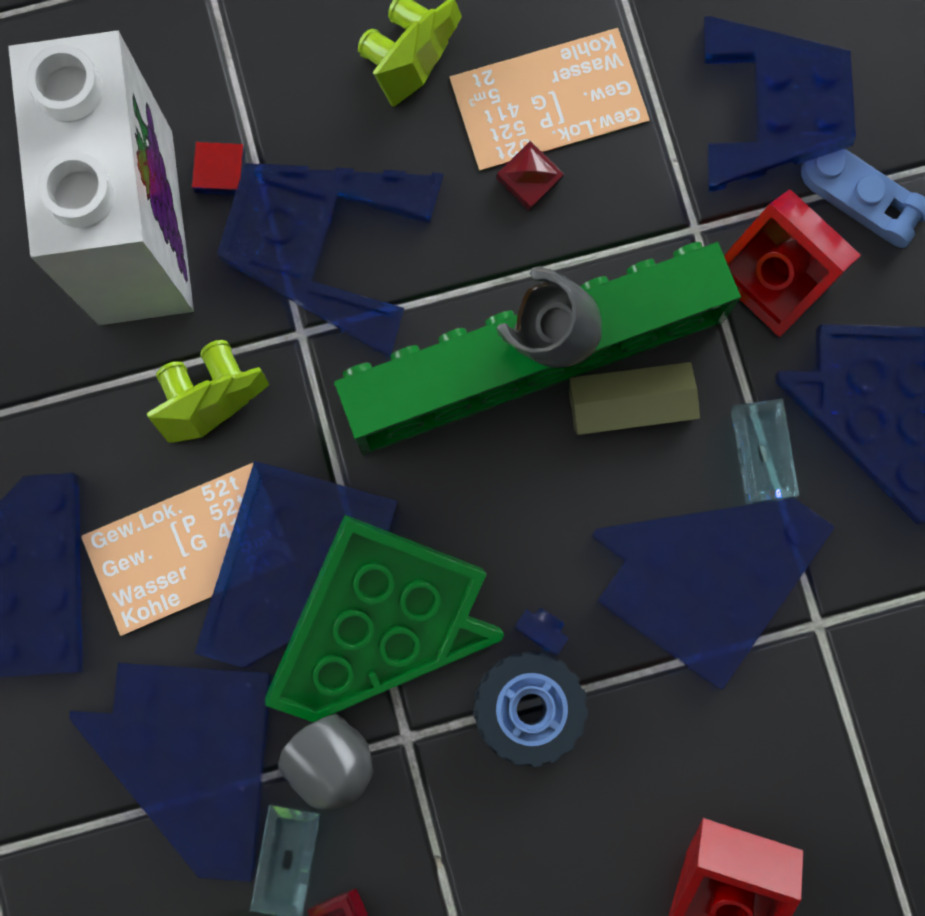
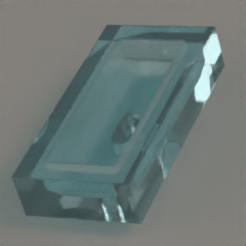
[731,399,799,505]
[250,804,322,916]

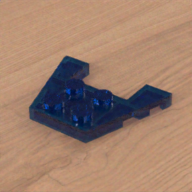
[703,16,856,192]

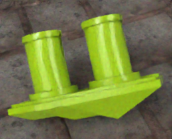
[357,0,462,107]
[146,340,270,443]

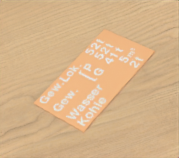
[449,28,650,171]
[81,462,296,636]

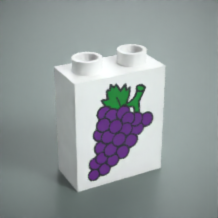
[8,30,194,325]

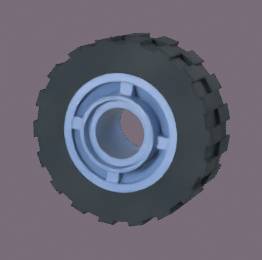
[473,652,588,767]

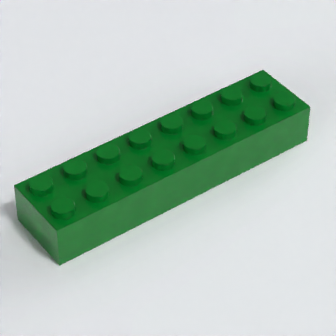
[334,242,741,456]

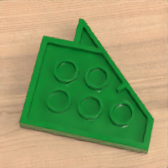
[265,515,504,722]

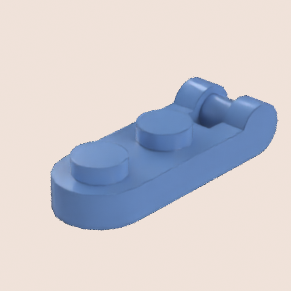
[801,143,925,248]

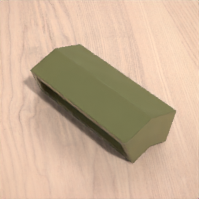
[569,362,700,435]

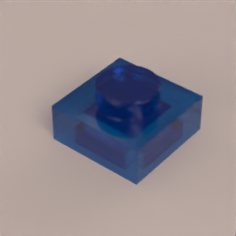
[514,608,569,656]

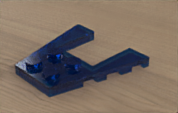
[217,163,444,357]

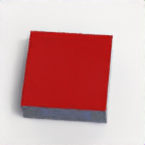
[192,142,246,195]

